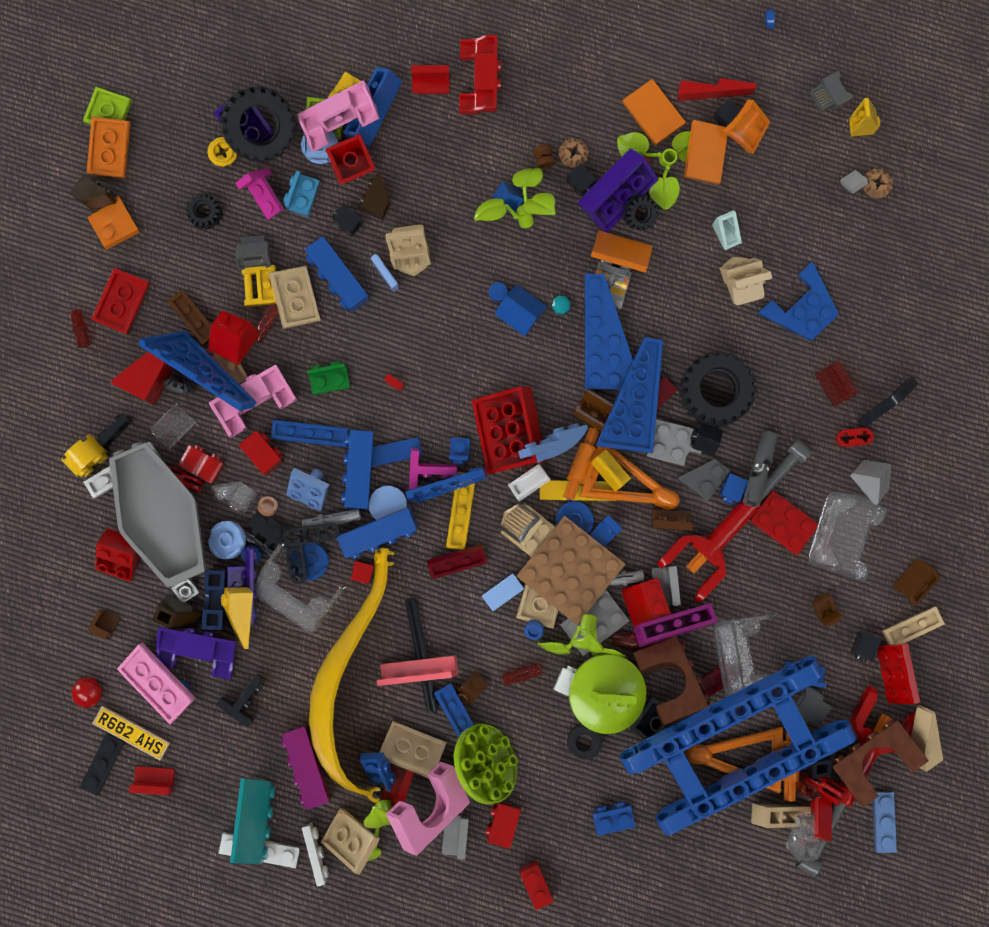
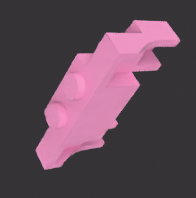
[209,365,297,438]

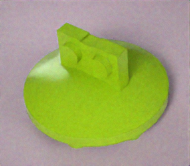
[569,654,646,734]
[452,724,518,805]

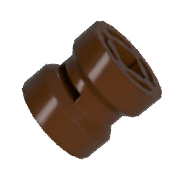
[533,144,555,169]

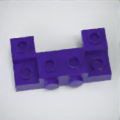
[156,627,238,680]

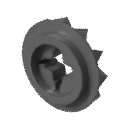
[163,379,194,396]

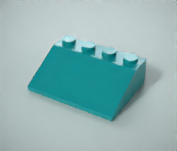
[230,778,276,864]

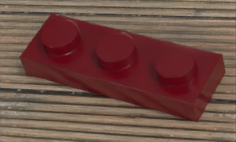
[426,544,487,579]

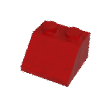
[325,134,376,185]
[208,310,260,365]
[621,577,671,627]

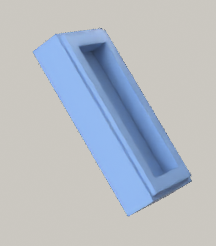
[371,254,399,292]
[482,574,524,611]

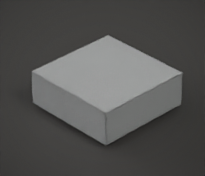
[840,170,868,194]

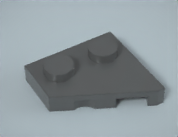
[677,459,730,501]

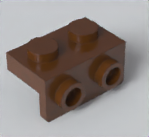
[572,389,614,432]

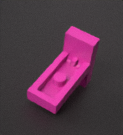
[235,167,284,220]
[409,448,457,489]

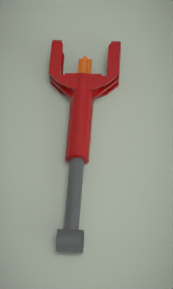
[656,438,813,603]
[795,686,916,877]

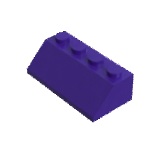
[577,148,659,232]

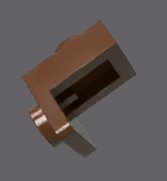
[811,592,843,627]
[456,670,489,705]

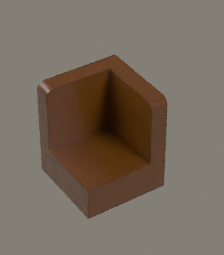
[87,609,120,640]

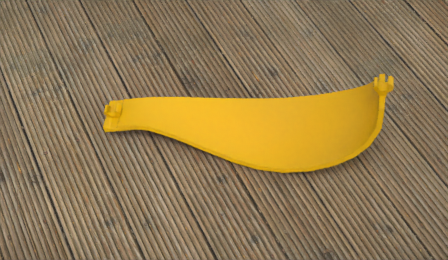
[309,548,394,803]

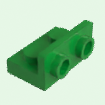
[307,361,351,396]

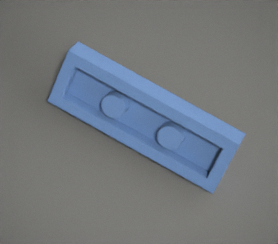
[873,791,897,853]

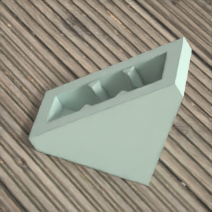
[712,210,742,250]

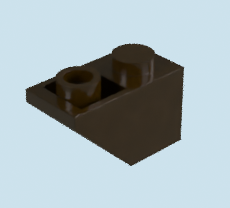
[360,173,391,221]
[69,176,117,210]
[152,595,202,629]

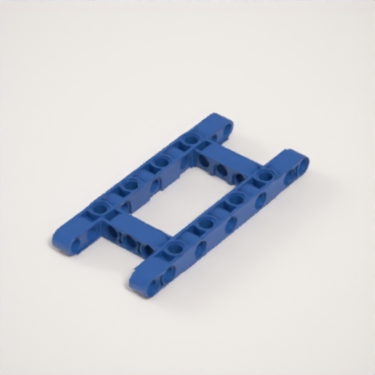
[619,656,856,835]

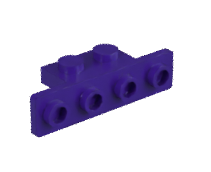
[226,547,257,626]

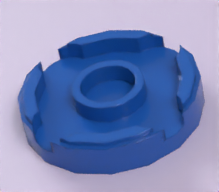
[555,501,594,534]
[291,543,329,581]

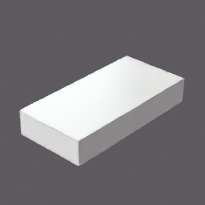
[508,463,550,502]

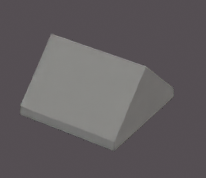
[850,460,891,506]

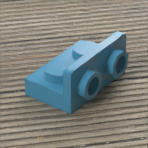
[283,171,321,217]

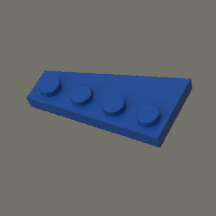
[406,467,488,504]

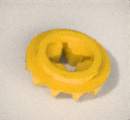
[208,137,237,168]

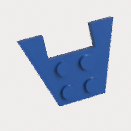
[758,262,839,342]

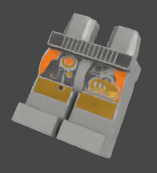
[595,260,631,312]

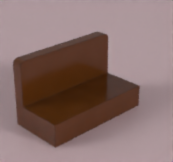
[893,559,940,607]

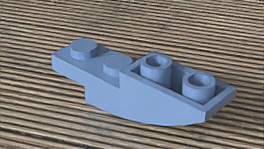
[518,423,588,462]

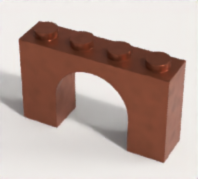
[633,636,711,729]
[832,719,929,807]

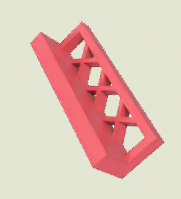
[377,655,459,686]

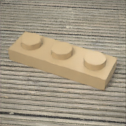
[882,606,944,644]

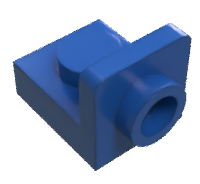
[449,437,470,465]

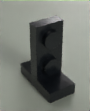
[215,674,265,728]

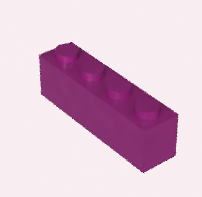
[634,603,718,647]
[281,725,331,810]

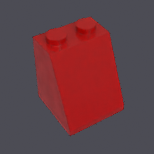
[111,352,174,406]

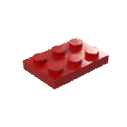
[91,268,151,335]
[749,490,819,556]
[877,643,920,704]

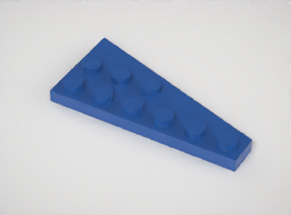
[138,331,256,411]

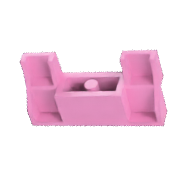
[297,80,380,152]

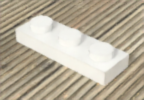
[302,822,329,887]

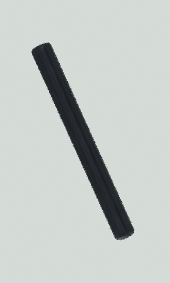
[405,598,438,713]

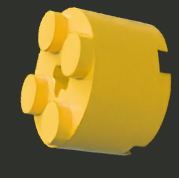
[61,434,108,478]

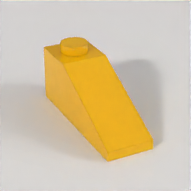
[849,98,880,137]
[221,587,253,649]

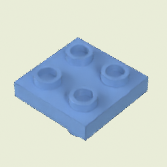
[286,468,329,511]

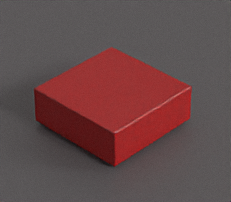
[384,374,405,392]
[350,561,374,584]

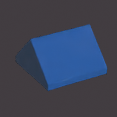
[495,285,547,337]

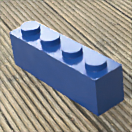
[343,67,402,147]
[304,236,370,313]
[341,430,374,509]
[337,507,419,559]

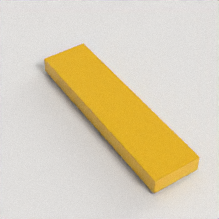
[446,472,475,550]
[540,481,617,501]

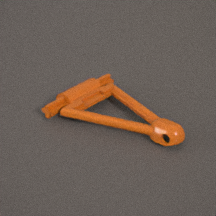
[563,427,680,510]
[683,727,800,802]

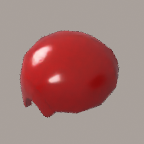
[71,676,102,708]

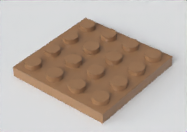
[516,516,625,625]

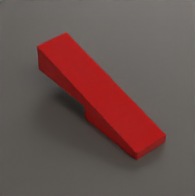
[677,78,757,101]

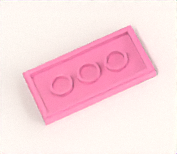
[117,642,196,725]

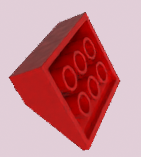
[472,386,547,474]

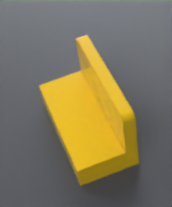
[590,450,631,492]

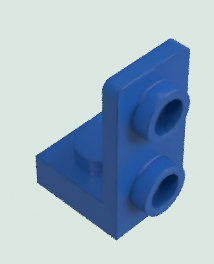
[589,515,623,547]

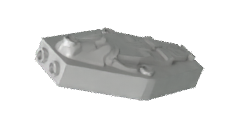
[109,441,206,588]

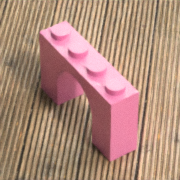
[386,762,470,856]

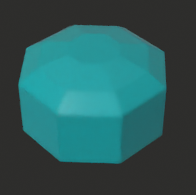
[552,296,570,315]

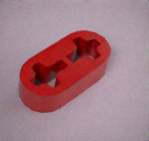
[835,428,874,448]

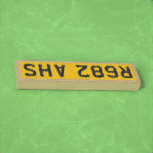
[92,706,171,760]

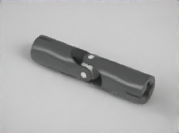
[743,431,778,507]

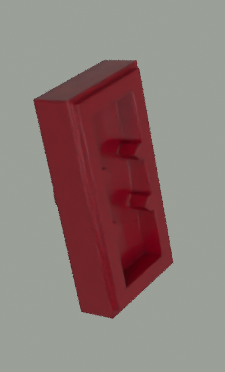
[700,661,738,698]

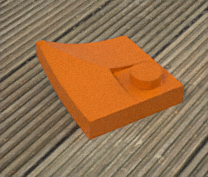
[723,100,770,154]
[87,196,140,250]

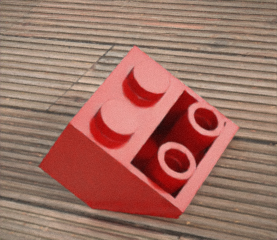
[95,528,141,582]

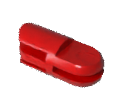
[168,465,204,493]
[804,773,848,806]

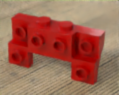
[459,35,501,114]

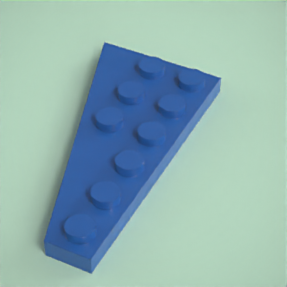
[585,274,633,389]
[595,337,663,454]

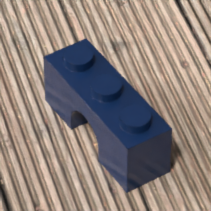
[202,570,226,630]

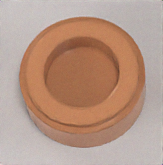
[258,496,278,516]

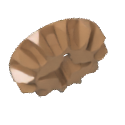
[559,138,589,168]
[863,168,893,198]

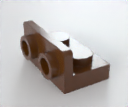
[651,509,693,531]

